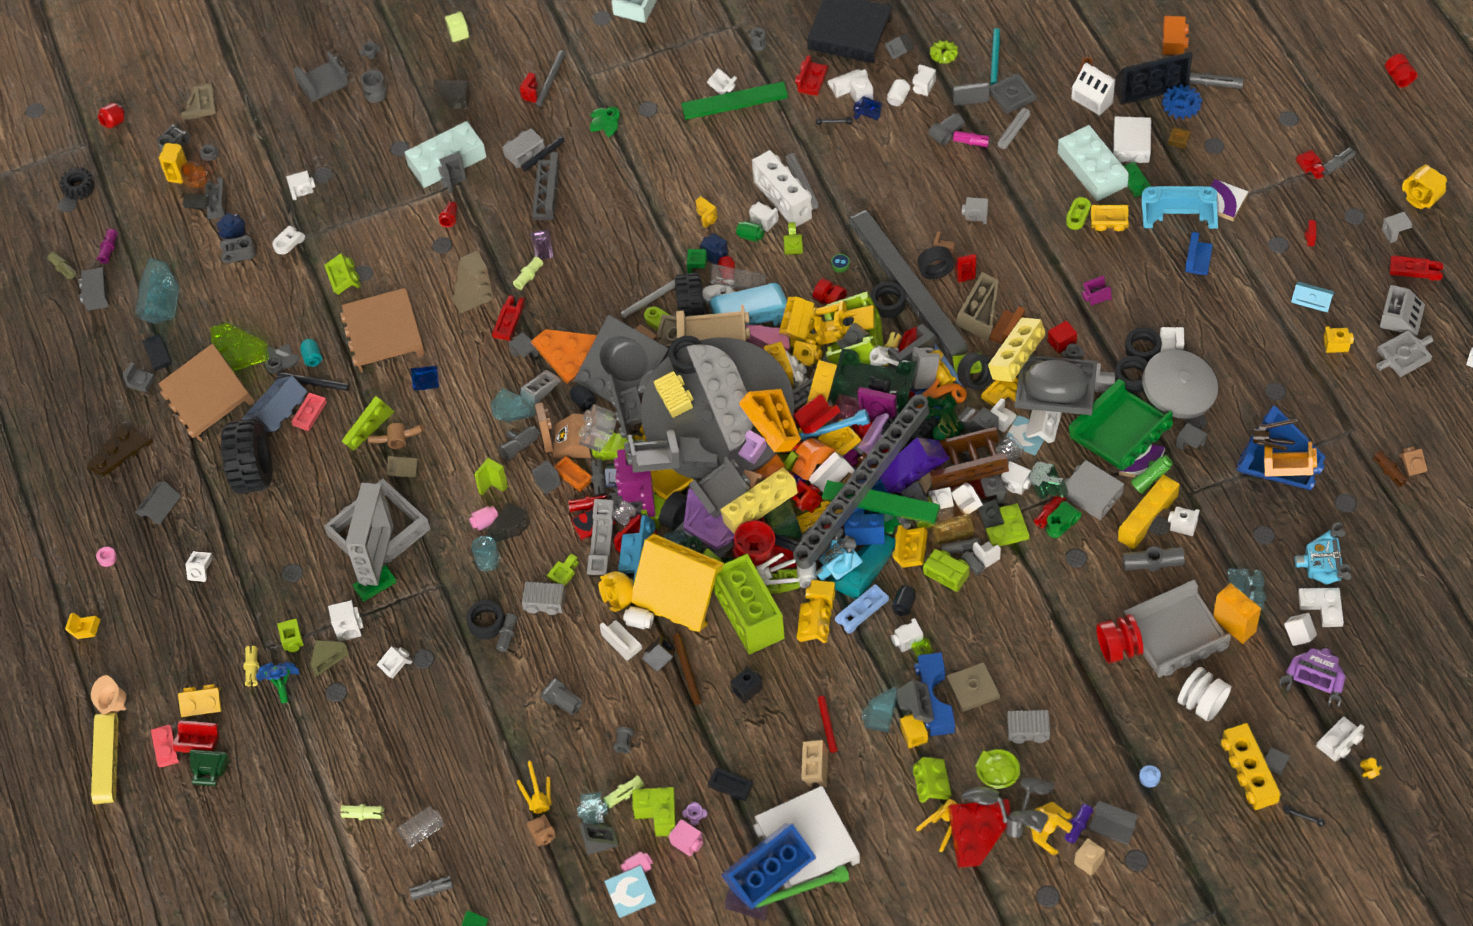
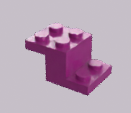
[614,449,656,517]

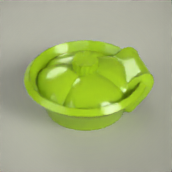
[975,749,1020,788]

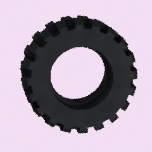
[221,419,272,494]

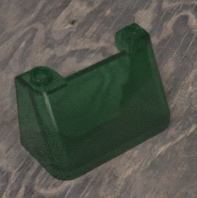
[831,348,917,415]

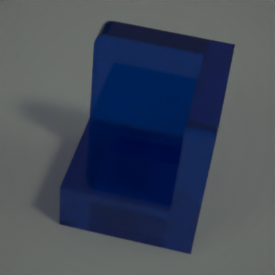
[411,365,439,391]

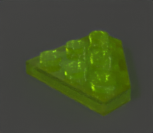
[210,322,269,371]

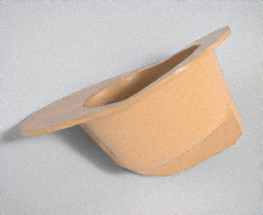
[91,676,127,714]

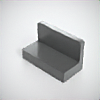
[135,481,180,524]
[1089,800,1138,845]

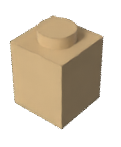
[1074,839,1105,876]

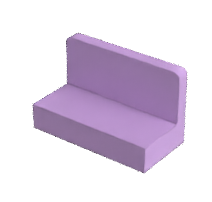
[858,413,889,455]

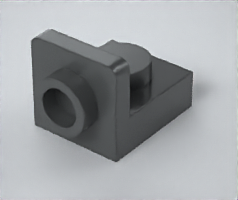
[837,322,869,349]
[123,363,155,392]

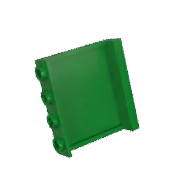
[1069,379,1173,471]

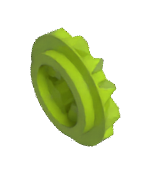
[930,40,958,63]

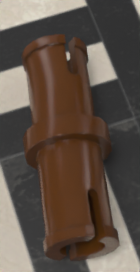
[1373,451,1408,487]

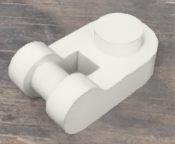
[273,226,305,254]
[702,280,735,304]

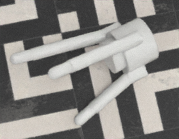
[869,345,912,381]
[756,553,798,586]

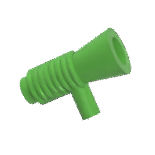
[1131,455,1173,494]

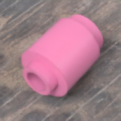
[469,506,499,531]
[620,851,653,873]

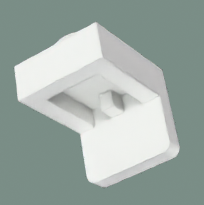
[706,68,737,95]

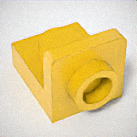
[695,196,718,228]

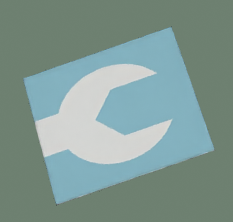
[1003,415,1044,455]
[604,865,656,918]

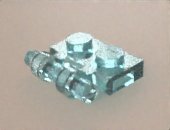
[1227,569,1266,608]

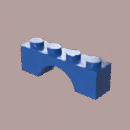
[914,652,955,736]

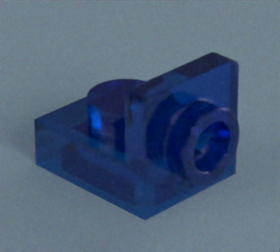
[853,96,882,120]

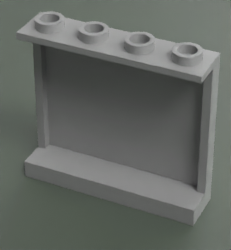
[1123,580,1231,678]

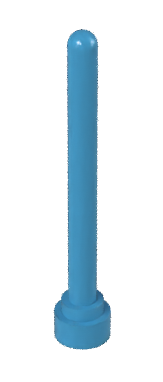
[799,409,870,441]

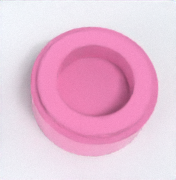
[96,547,117,567]

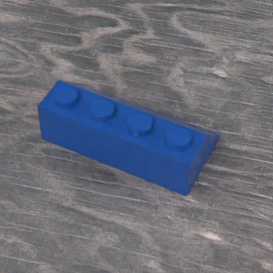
[721,823,817,909]

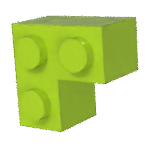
[632,787,676,837]

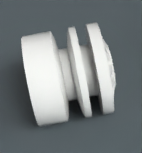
[1178,667,1231,722]

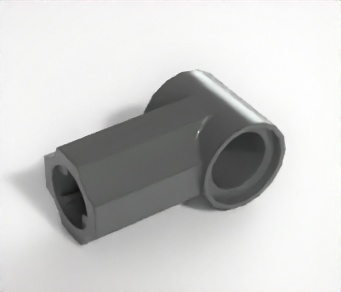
[928,113,965,146]
[540,679,583,715]

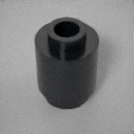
[569,384,596,411]
[892,585,916,616]

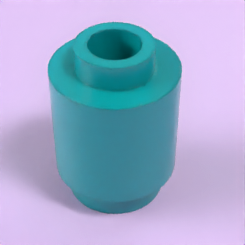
[300,339,322,367]

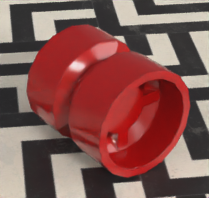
[1385,54,1418,88]
[812,278,847,305]

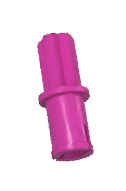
[953,131,989,147]

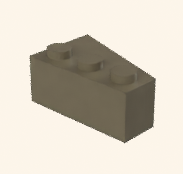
[452,251,494,314]
[955,272,999,341]

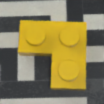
[981,377,1018,407]

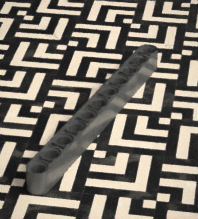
[848,209,968,360]
[793,394,930,569]

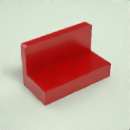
[793,394,841,434]

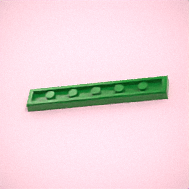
[681,81,788,120]
[822,480,940,525]

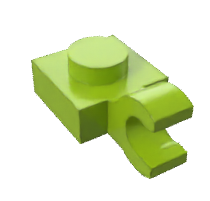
[784,222,803,255]
[547,553,579,587]

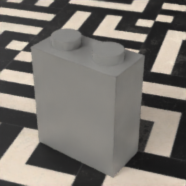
[1062,460,1124,520]

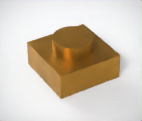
[1168,127,1191,149]

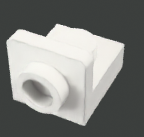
[186,551,212,582]
[377,646,413,678]

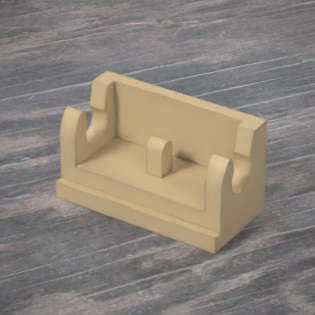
[801,740,828,787]

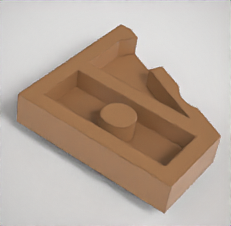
[535,402,553,453]

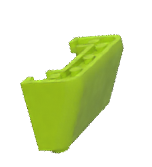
[824,291,883,366]

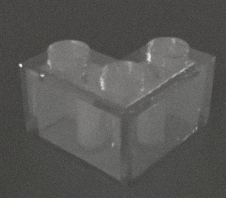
[578,404,617,452]

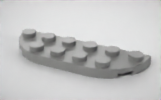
[687,344,753,453]

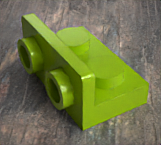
[324,253,361,295]

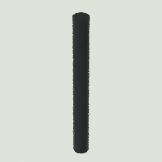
[277,372,349,391]

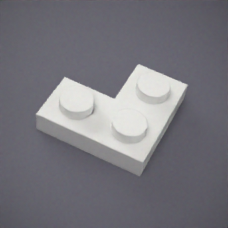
[1298,588,1343,627]

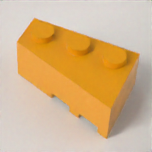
[739,389,801,452]

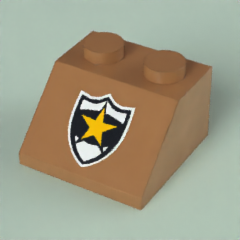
[553,414,593,458]

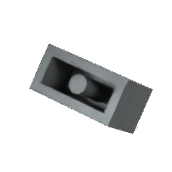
[79,268,109,311]

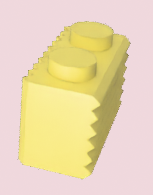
[653,371,694,418]

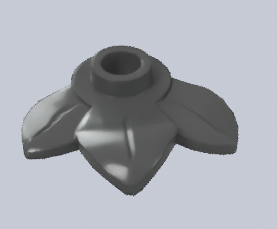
[263,344,299,374]

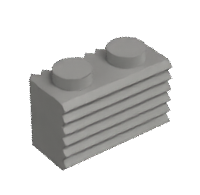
[503,128,545,168]
[522,581,566,615]
[1007,710,1050,743]

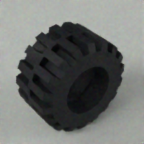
[675,272,705,317]

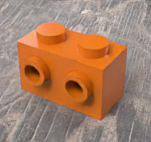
[1163,16,1189,55]

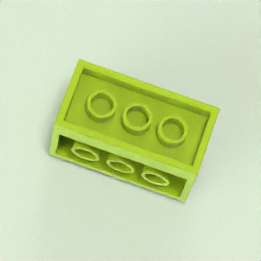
[714,554,785,655]

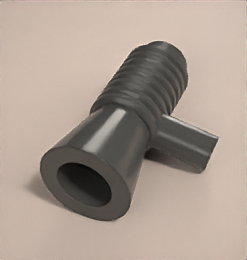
[498,426,540,462]

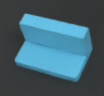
[1291,282,1335,313]

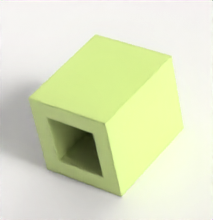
[445,12,469,42]

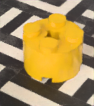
[1402,165,1447,209]

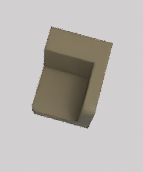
[386,456,417,477]

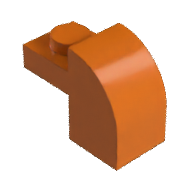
[791,438,836,481]

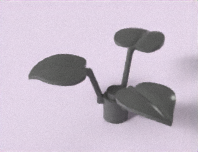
[961,777,1055,837]

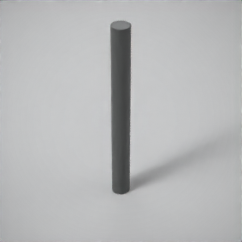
[535,50,566,106]

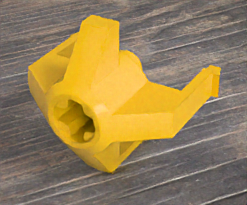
[1029,802,1072,855]

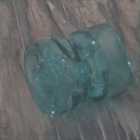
[471,536,500,571]

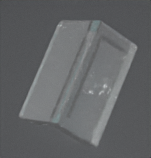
[397,807,444,848]

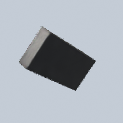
[142,334,172,371]
[708,767,754,802]

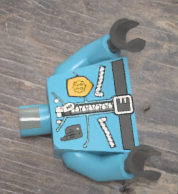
[1295,522,1352,584]
[815,526,863,581]

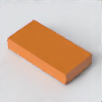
[554,456,591,492]

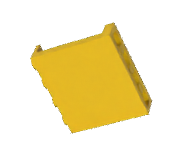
[631,534,724,632]

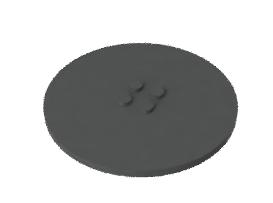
[641,337,795,481]

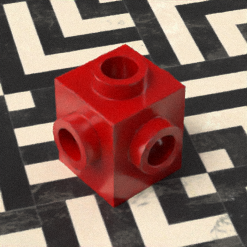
[791,480,822,513]

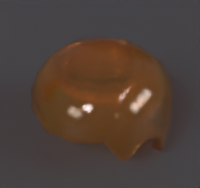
[180,162,208,188]

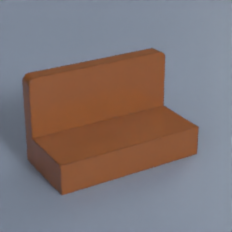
[989,306,1025,344]

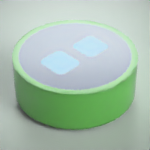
[831,254,850,272]

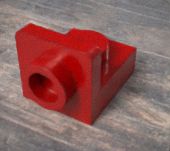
[519,72,538,103]

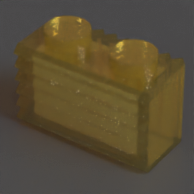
[931,514,974,545]

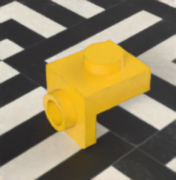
[65,613,101,639]

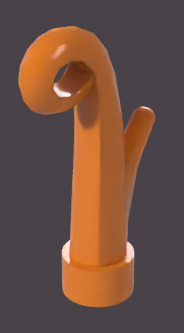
[909,379,967,408]

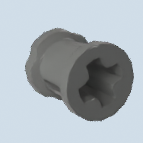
[750,28,766,51]
[613,727,634,753]

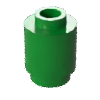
[736,221,765,242]

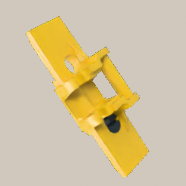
[790,300,874,348]

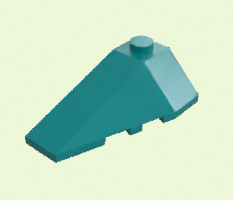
[826,534,896,600]

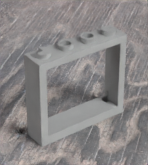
[324,479,430,566]
[345,483,394,586]

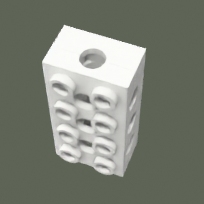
[752,150,812,227]

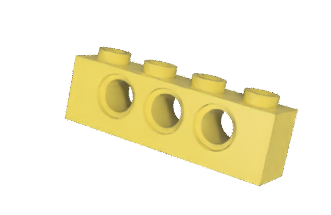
[988,318,1045,382]
[720,467,798,534]

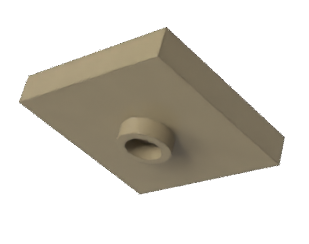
[946,662,1000,712]

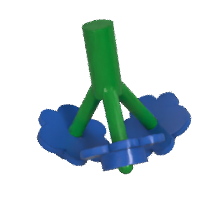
[255,662,299,704]

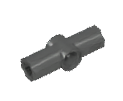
[1123,546,1185,572]

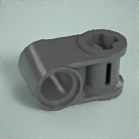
[157,124,190,154]
[220,236,257,263]

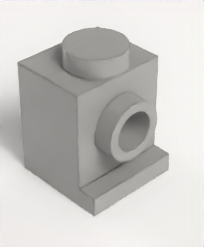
[961,197,988,224]

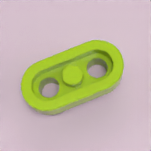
[1066,197,1091,230]
[644,307,671,331]

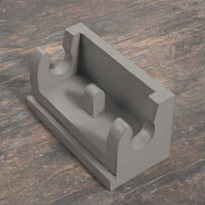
[908,347,940,389]

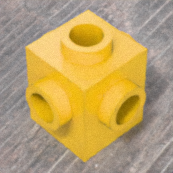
[792,338,823,366]

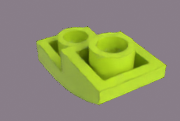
[766,569,800,594]

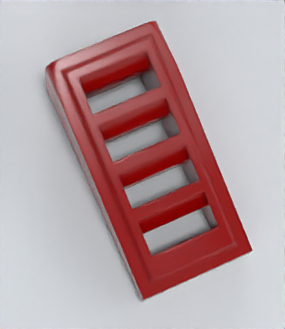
[955,254,976,283]

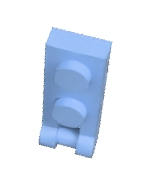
[835,584,889,634]

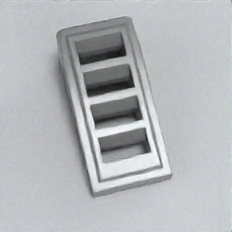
[521,370,560,406]

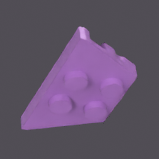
[683,489,735,550]

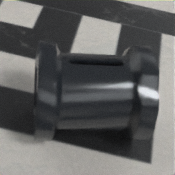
[868,375,891,393]

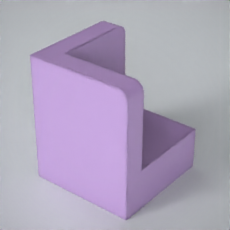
[738,430,767,464]

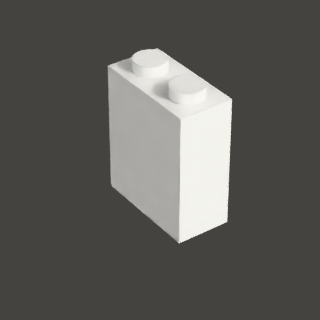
[1113,117,1151,163]

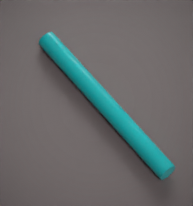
[990,28,1000,85]

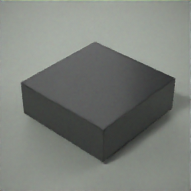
[1265,747,1290,775]

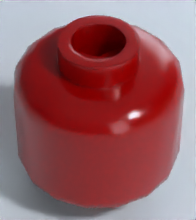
[98,103,125,128]

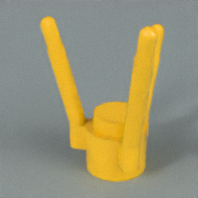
[517,761,552,814]
[916,799,958,852]

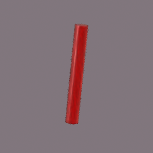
[817,696,837,753]

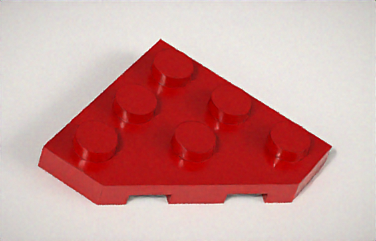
[948,799,1011,868]

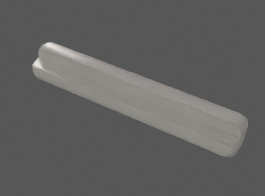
[998,108,1030,149]

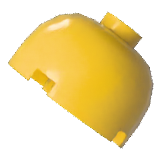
[598,571,634,612]

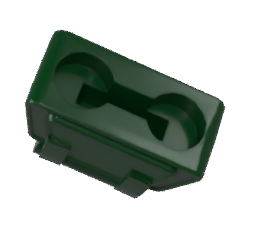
[189,750,231,786]

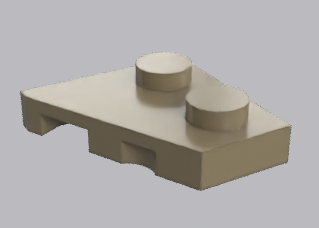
[182,84,216,120]

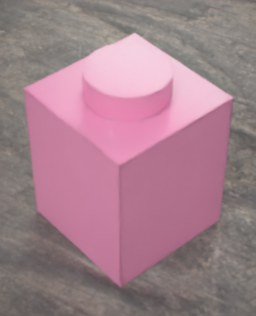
[669,819,703,856]

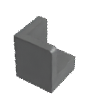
[885,33,914,59]
[509,332,539,358]
[1176,423,1207,450]
[532,460,561,495]

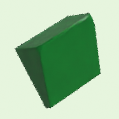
[461,911,489,926]

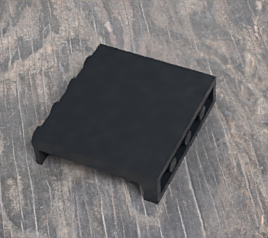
[807,0,892,64]

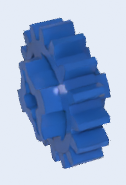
[1162,84,1202,120]

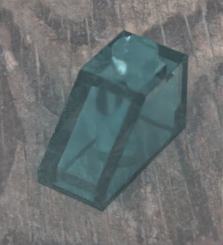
[490,388,536,422]
[862,687,897,733]

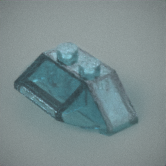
[135,258,179,324]

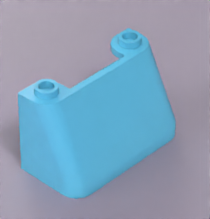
[1142,186,1219,228]
[709,283,787,326]

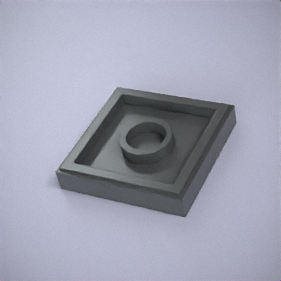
[989,73,1036,114]

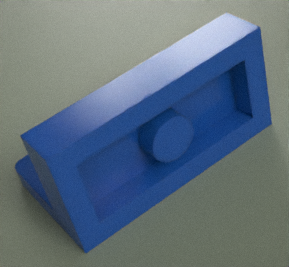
[1185,232,1213,275]

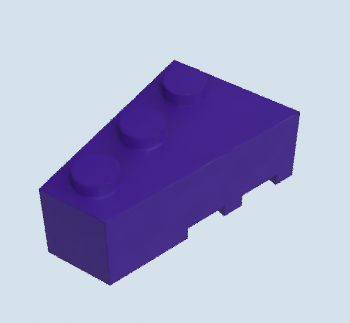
[880,438,949,493]

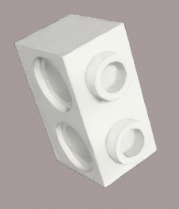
[328,600,363,642]

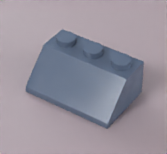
[242,376,307,433]

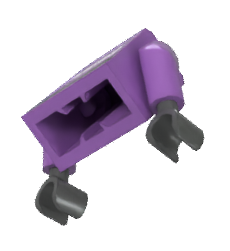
[1280,648,1345,709]

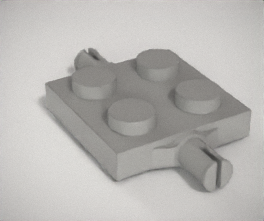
[1376,330,1433,377]

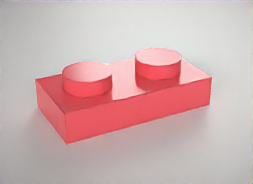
[291,393,327,431]
[151,725,179,768]

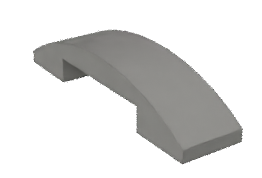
[587,499,614,575]

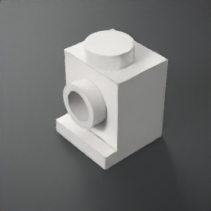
[913,64,936,96]
[286,171,315,201]
[749,202,778,232]
[928,487,954,509]
[1168,506,1199,536]
[891,618,923,652]

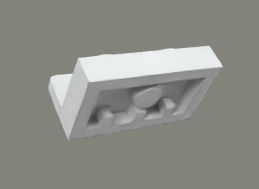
[1316,717,1364,762]

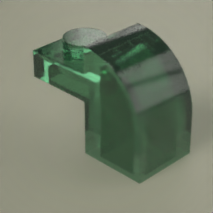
[1030,461,1069,500]

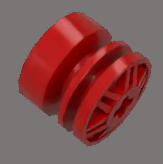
[733,520,776,569]
[1096,614,1144,664]

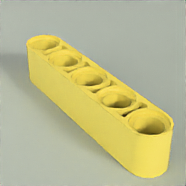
[91,712,118,804]

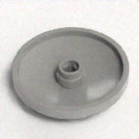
[1142,349,1218,419]

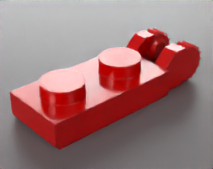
[1389,255,1443,281]
[492,295,525,341]

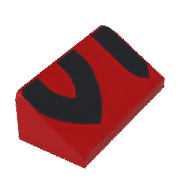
[571,509,616,540]

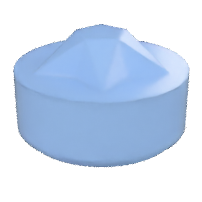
[1139,765,1161,787]

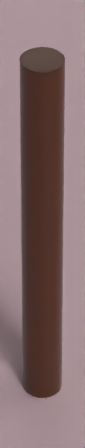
[673,634,702,705]

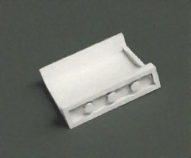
[754,786,860,888]

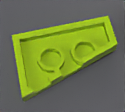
[342,396,395,451]

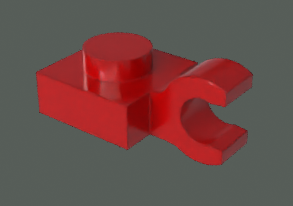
[1296,150,1325,180]

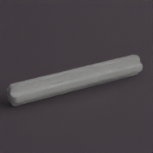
[786,153,819,210]

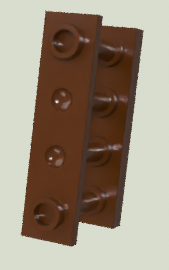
[930,427,1009,490]

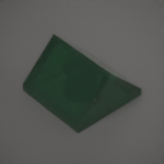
[763,499,802,539]

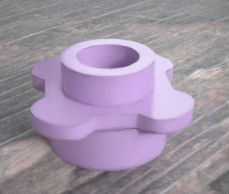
[682,802,707,825]

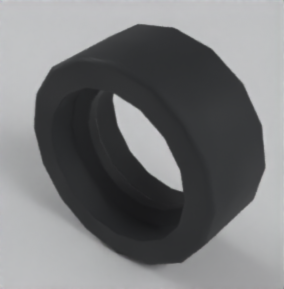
[917,246,954,279]
[870,282,906,318]
[1125,327,1162,362]
[669,336,702,374]
[957,352,992,390]
[1115,356,1148,393]
[659,491,687,530]
[466,600,505,639]

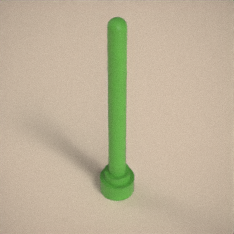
[756,865,849,907]

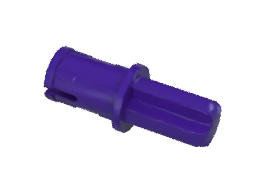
[1064,804,1094,844]

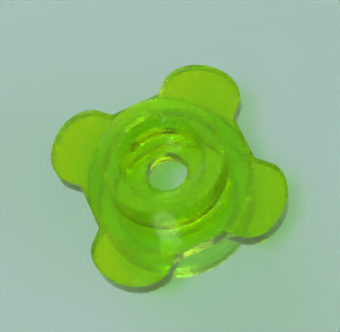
[911,638,934,661]

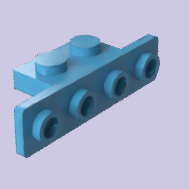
[618,515,655,585]

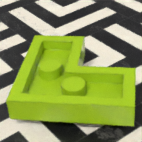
[986,503,1029,547]

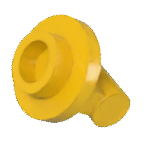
[1360,758,1383,779]

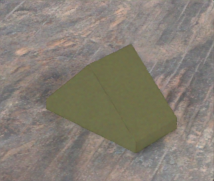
[311,640,349,677]

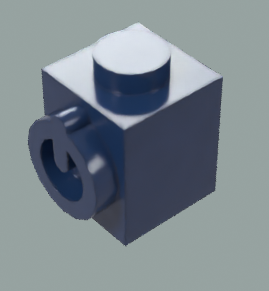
[216,212,246,240]
[700,233,728,266]

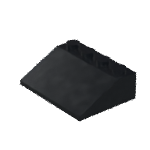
[1114,52,1193,105]

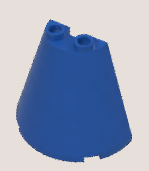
[1236,405,1325,490]

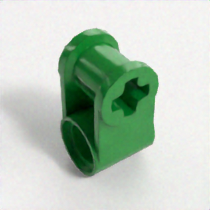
[1046,501,1082,538]

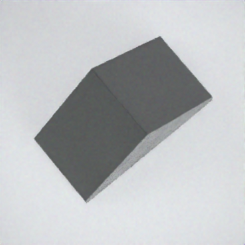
[580,823,618,855]

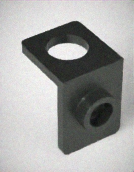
[183,183,209,209]
[978,497,1003,529]

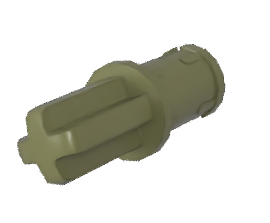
[48,251,76,280]

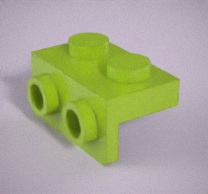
[913,757,951,803]

